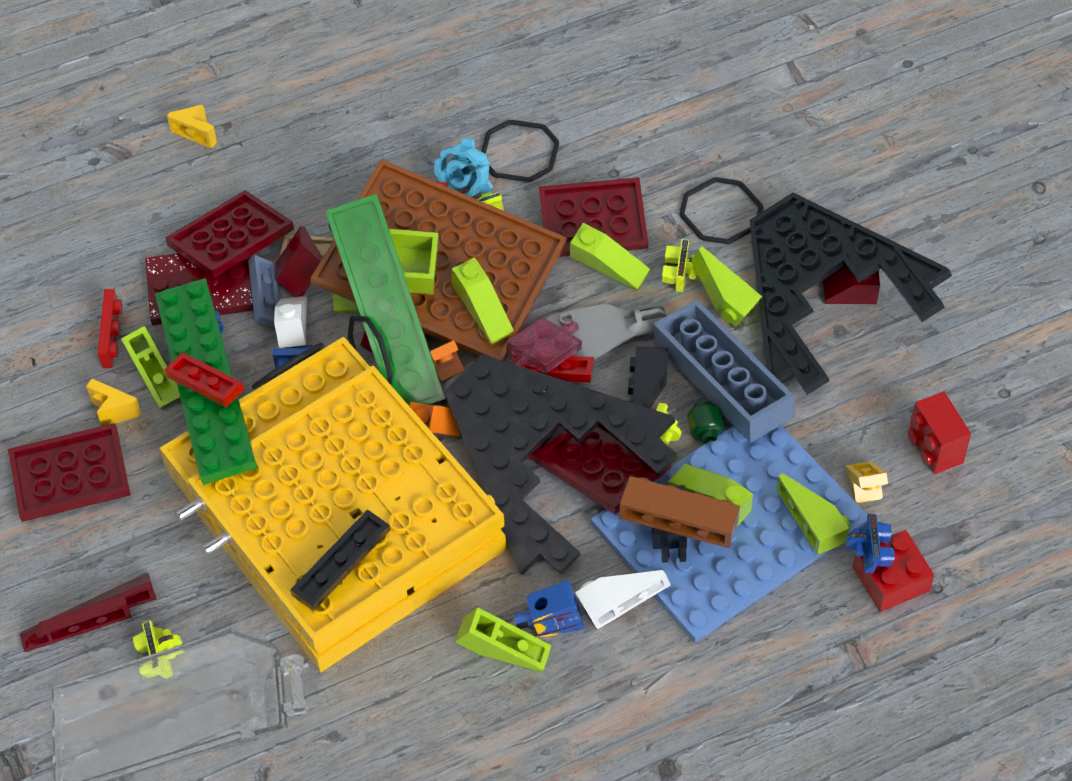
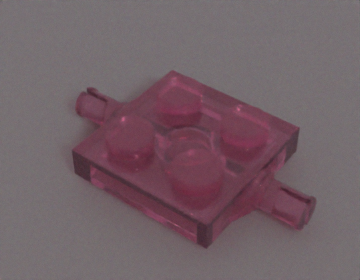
[506,317,582,374]

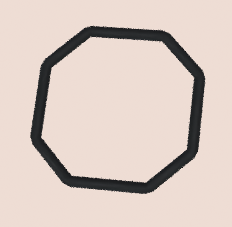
[481,120,559,182]
[680,177,764,244]
[348,316,393,386]
[252,343,325,390]

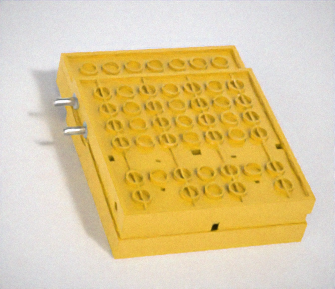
[159,336,506,673]

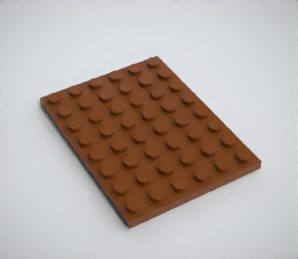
[311,159,567,361]

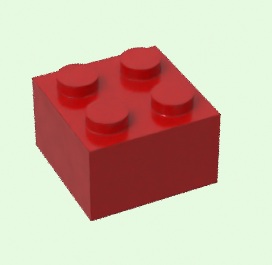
[908,391,971,474]
[852,530,934,612]

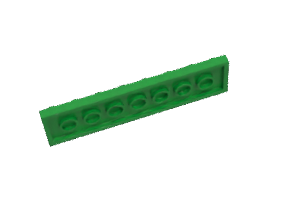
[325,194,445,407]

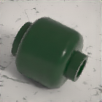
[687,401,725,443]

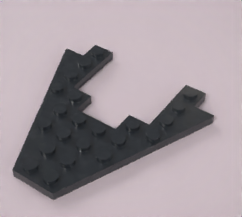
[750,192,952,395]
[444,354,678,575]

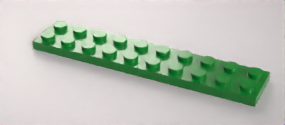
[155,278,258,485]

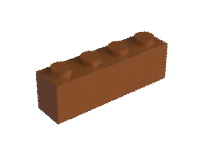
[620,476,740,548]

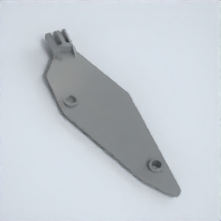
[442,303,666,400]

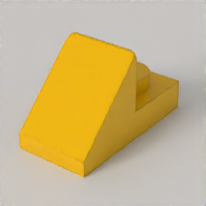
[167,105,217,149]
[86,379,141,426]
[845,461,888,503]

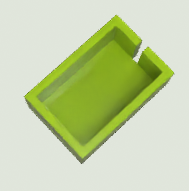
[389,229,438,295]

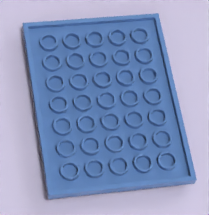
[591,425,867,643]

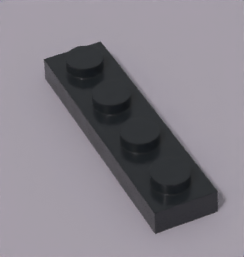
[290,509,390,611]

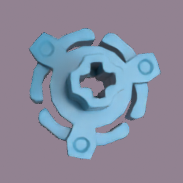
[434,137,493,197]

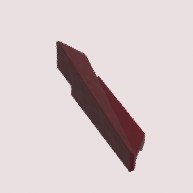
[20,573,157,652]

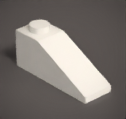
[274,296,307,348]
[575,570,670,630]

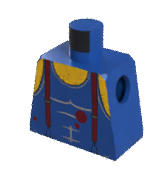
[514,580,585,637]

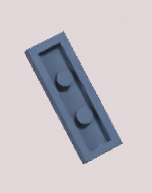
[248,255,279,330]

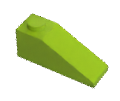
[570,223,650,291]
[691,246,762,327]
[451,257,514,345]
[121,326,180,409]
[668,463,753,528]
[776,473,850,555]
[455,607,552,672]

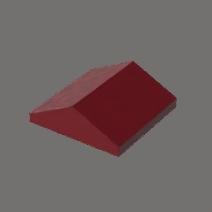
[275,226,323,297]

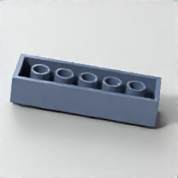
[653,299,795,443]

